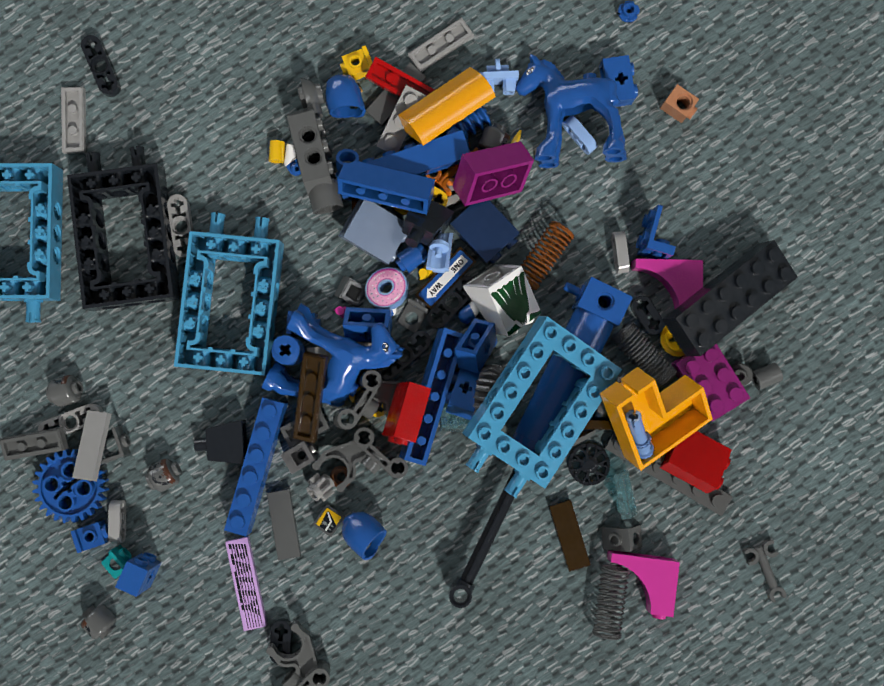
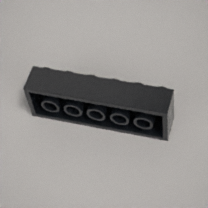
[662,240,798,357]

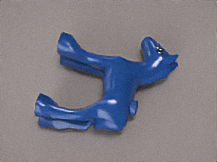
[515,54,627,168]
[262,303,405,408]

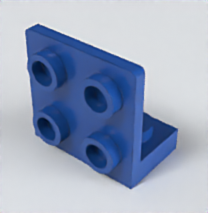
[636,204,676,259]

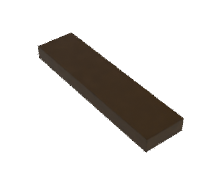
[293,351,328,443]

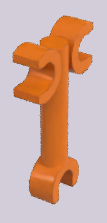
[426,142,479,197]

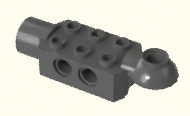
[287,78,344,214]

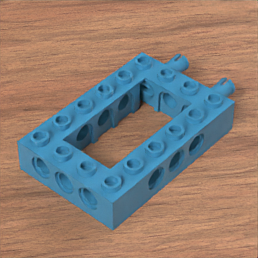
[0,163,63,323]
[174,212,284,376]
[462,316,622,498]

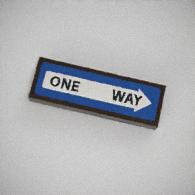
[415,247,476,310]

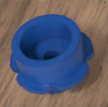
[618,1,640,22]

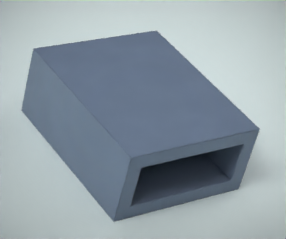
[338,199,407,264]

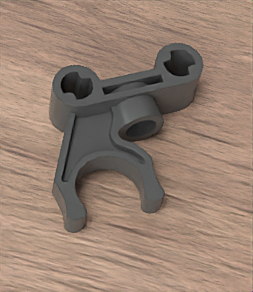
[333,370,400,429]
[312,427,408,492]
[266,620,331,686]

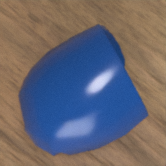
[325,74,366,118]
[341,512,387,560]

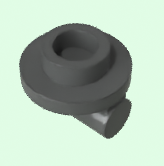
[732,361,753,386]

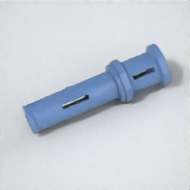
[626,410,654,459]

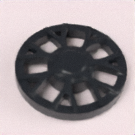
[568,443,610,485]

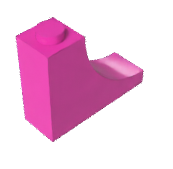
[631,259,703,309]
[607,550,680,619]

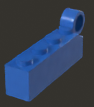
[336,149,435,215]

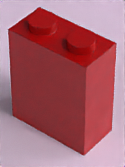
[382,382,431,446]
[659,431,732,494]

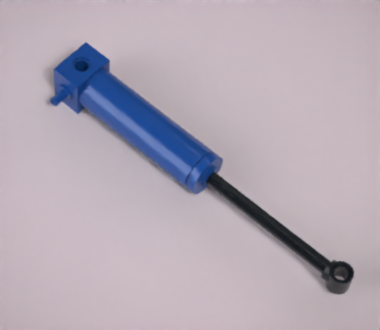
[449,277,633,608]

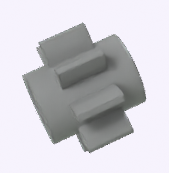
[306,473,335,502]

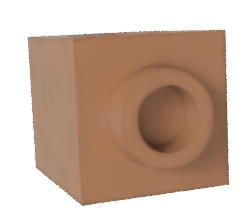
[660,84,699,123]

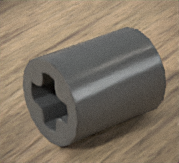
[752,363,783,390]

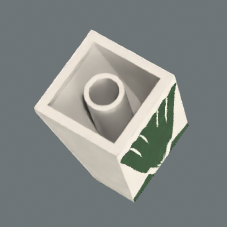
[463,264,541,337]

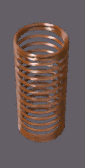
[520,221,574,290]

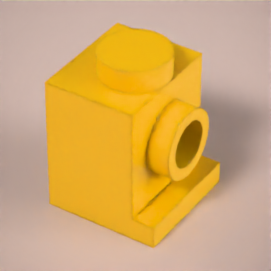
[340,45,372,80]

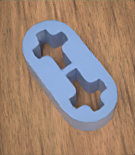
[562,115,598,155]

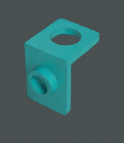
[101,545,132,579]

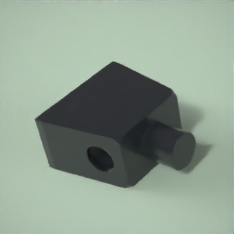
[402,200,454,248]
[194,420,248,464]

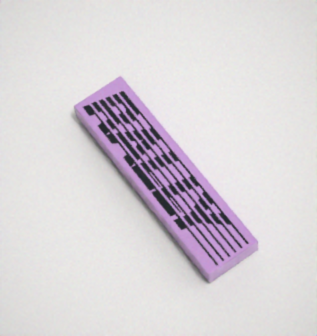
[225,536,267,631]

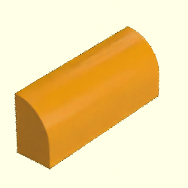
[398,67,496,146]

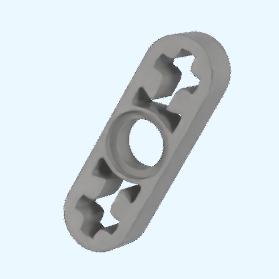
[167,194,194,259]
[38,404,103,435]

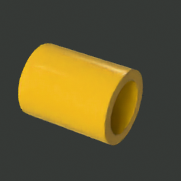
[269,140,285,163]

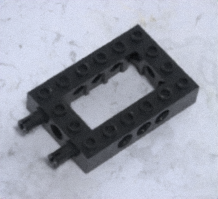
[67,146,181,311]

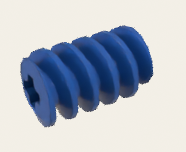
[446,106,492,139]
[271,335,305,366]

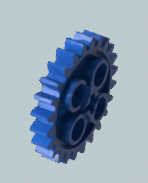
[32,449,109,523]

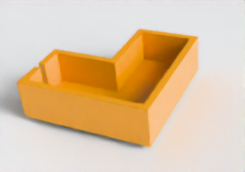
[600,367,713,471]

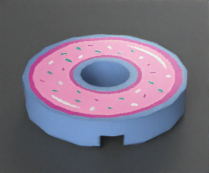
[365,267,409,310]

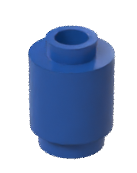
[395,243,428,273]

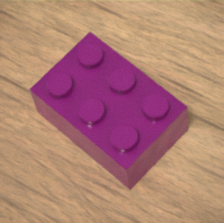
[453,141,534,206]
[671,344,750,422]

